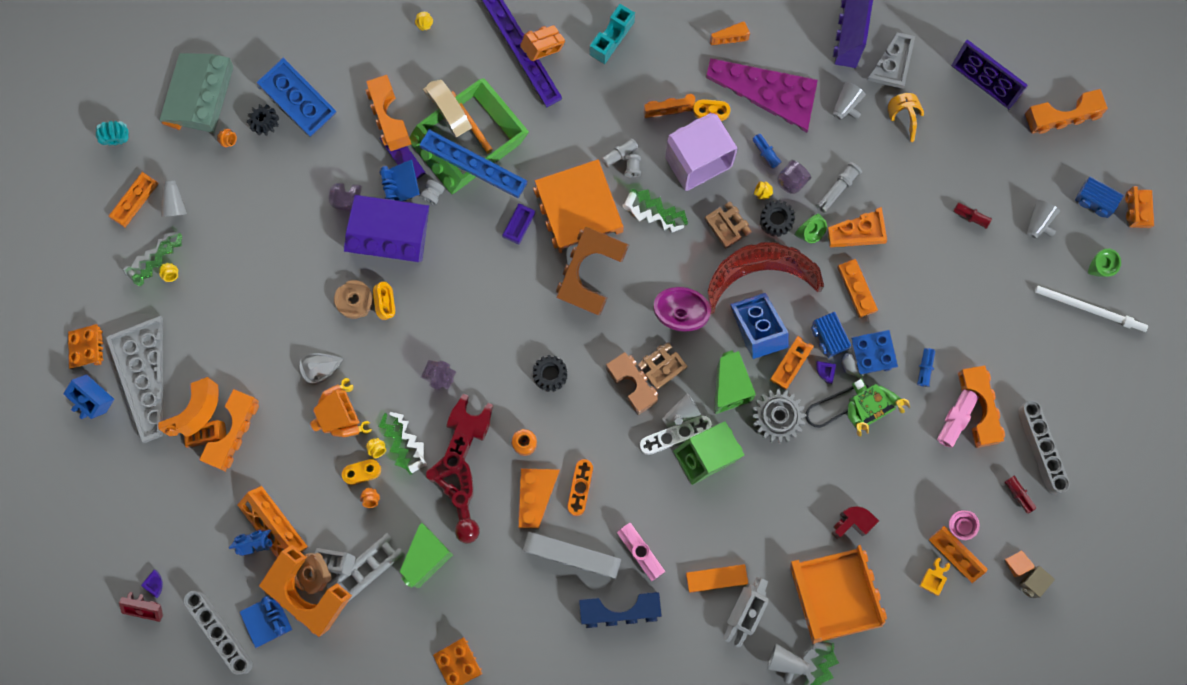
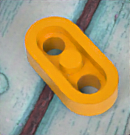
[693,99,730,121]
[373,282,395,320]
[342,459,381,485]

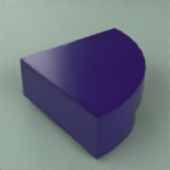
[816,361,836,384]
[141,570,163,598]

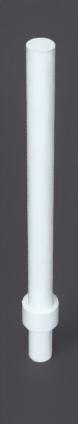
[1035,285,1148,332]

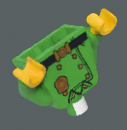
[848,379,910,437]

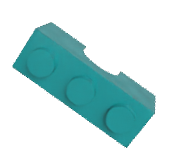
[589,4,635,64]

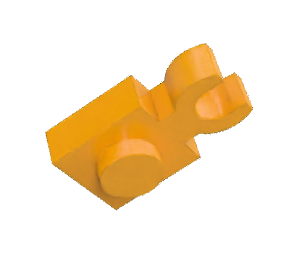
[919,558,950,596]

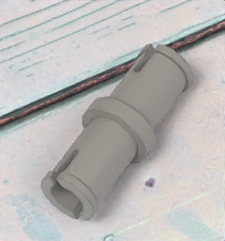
[601,138,638,168]

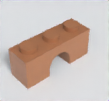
[606,352,659,415]

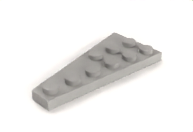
[106,316,163,443]

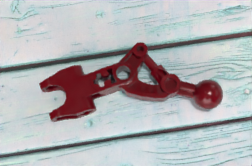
[426,394,494,544]

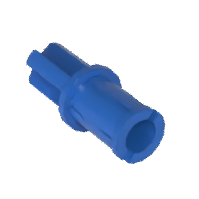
[753,134,782,169]
[917,348,935,387]

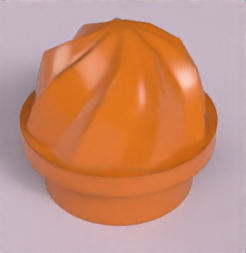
[217,129,237,147]
[360,488,380,508]

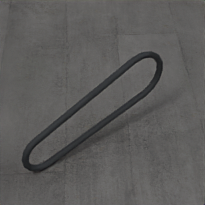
[806,384,869,428]

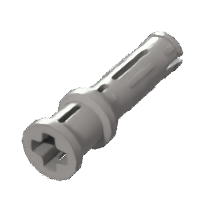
[816,162,862,213]

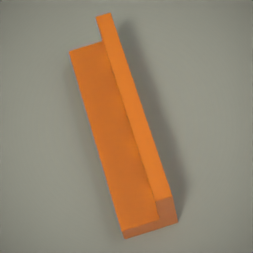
[238,486,308,558]

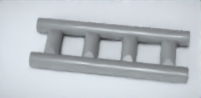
[326,533,405,602]

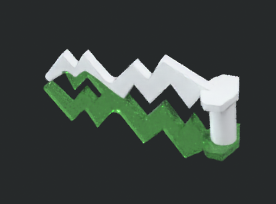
[623,189,688,233]
[378,412,427,475]

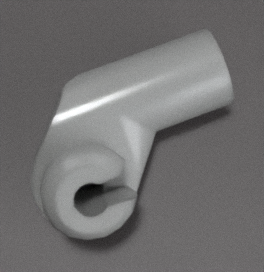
[842,353,864,379]

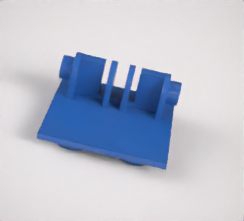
[379,160,420,202]
[851,330,898,375]
[240,596,292,648]

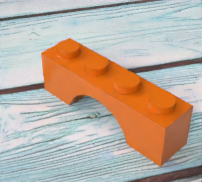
[365,75,411,151]
[1025,89,1108,134]
[958,365,1005,448]
[199,389,259,472]

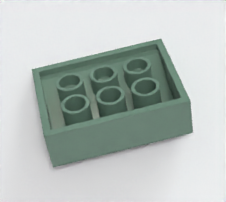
[160,53,234,133]

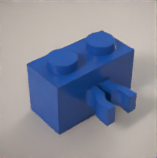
[63,374,114,419]

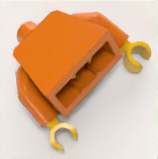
[310,378,372,437]

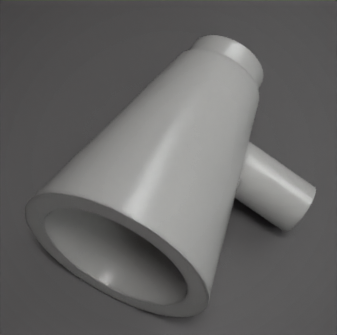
[832,82,866,120]
[161,181,187,217]
[1027,200,1060,239]
[662,393,702,428]
[767,644,809,684]

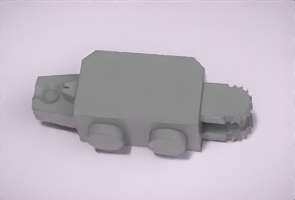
[724,576,768,647]

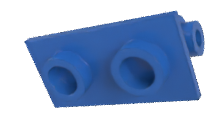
[228,530,272,556]

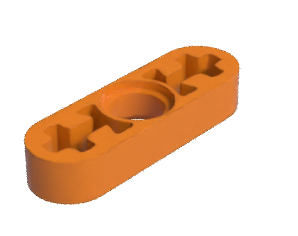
[568,459,593,516]

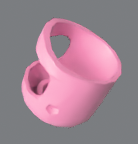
[949,510,980,541]

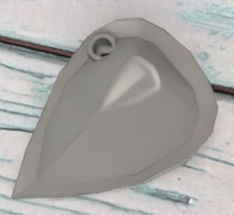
[299,353,344,385]

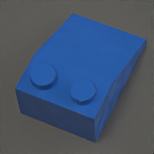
[731,293,789,359]

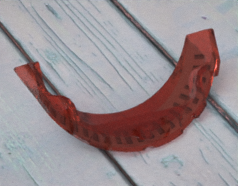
[708,242,824,314]

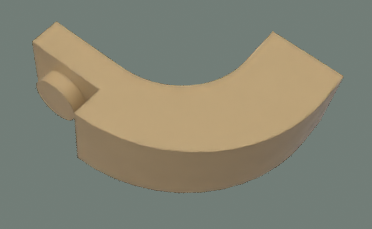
[423,80,472,137]

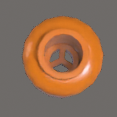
[511,429,537,456]

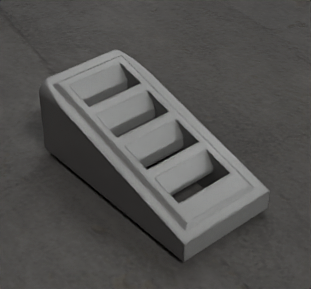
[315,548,356,576]

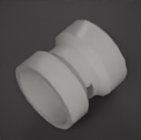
[420,180,445,205]

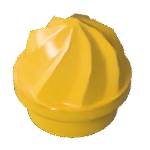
[415,12,433,31]
[754,181,773,200]
[159,263,178,282]
[366,438,386,458]

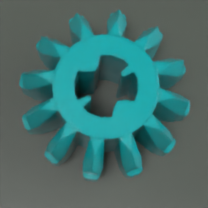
[95,120,129,146]

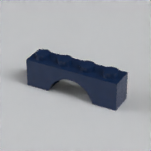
[579,592,662,628]

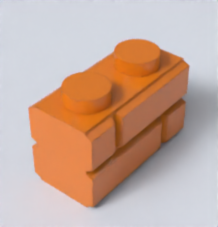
[520,26,565,61]

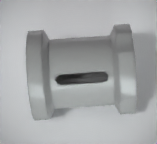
[625,154,641,178]

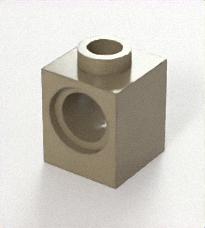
[1019,566,1055,598]

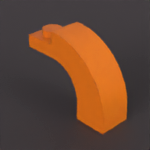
[158,377,219,437]

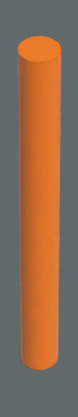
[452,91,493,154]

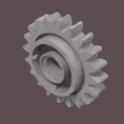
[752,389,806,444]

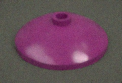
[653,287,711,331]

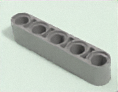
[1018,400,1070,495]
[523,532,621,579]
[184,591,253,675]

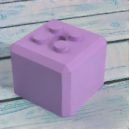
[665,113,738,191]

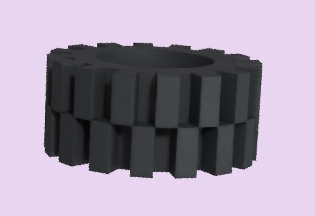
[760,200,795,237]
[533,355,568,392]

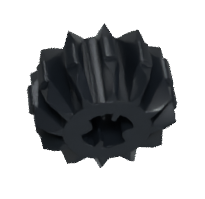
[247,104,279,136]

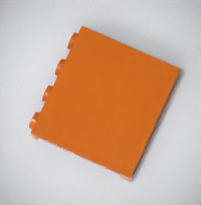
[533,159,624,253]
[790,545,887,644]

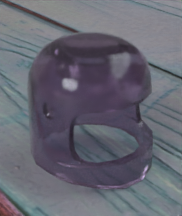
[777,159,811,194]
[329,182,362,212]

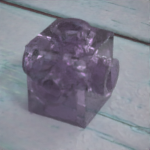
[421,360,456,390]

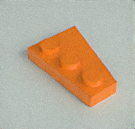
[827,207,887,248]
[519,469,560,529]

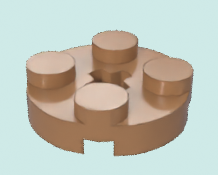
[334,280,373,319]
[295,553,331,594]

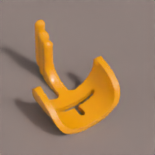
[888,93,924,142]

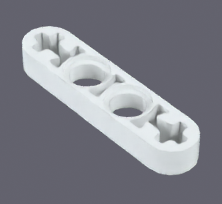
[640,416,712,455]

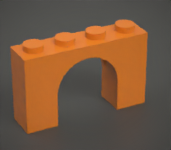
[259,545,352,637]

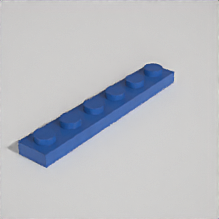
[420,130,527,198]

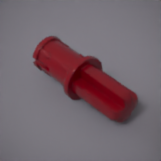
[954,203,992,229]
[1004,475,1036,514]

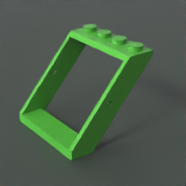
[409,78,529,195]

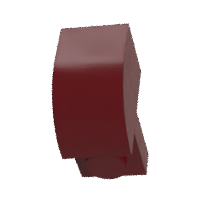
[832,506,879,539]

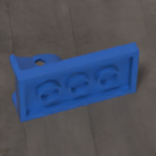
[256,57,337,137]

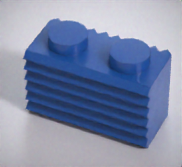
[1075,177,1124,218]
[811,312,851,358]

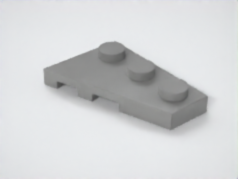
[867,32,915,89]

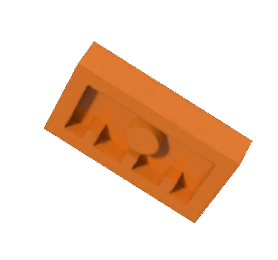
[1125,186,1154,228]

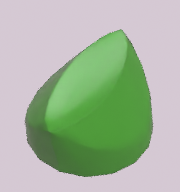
[794,213,827,243]
[1088,248,1121,277]

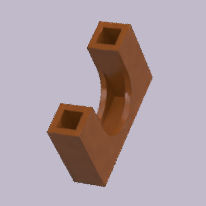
[556,227,630,315]

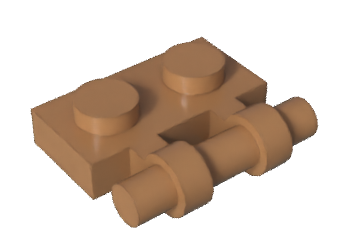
[704,202,752,249]
[637,342,688,390]

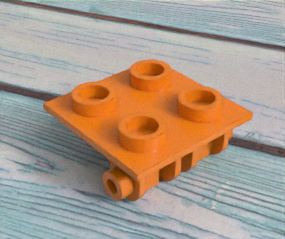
[68,324,104,369]
[433,637,482,685]

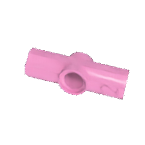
[937,389,979,448]
[617,523,665,582]

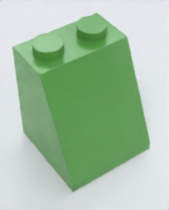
[714,350,756,414]
[673,421,744,485]
[400,523,453,588]

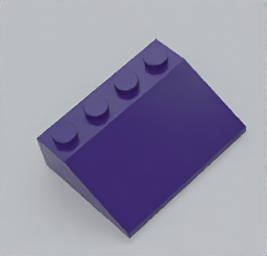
[832,0,873,68]
[951,39,1028,110]
[344,195,430,262]

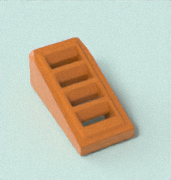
[710,21,750,45]
[184,420,227,448]

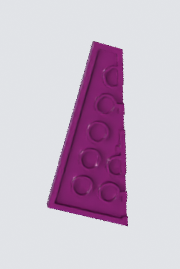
[706,58,818,133]

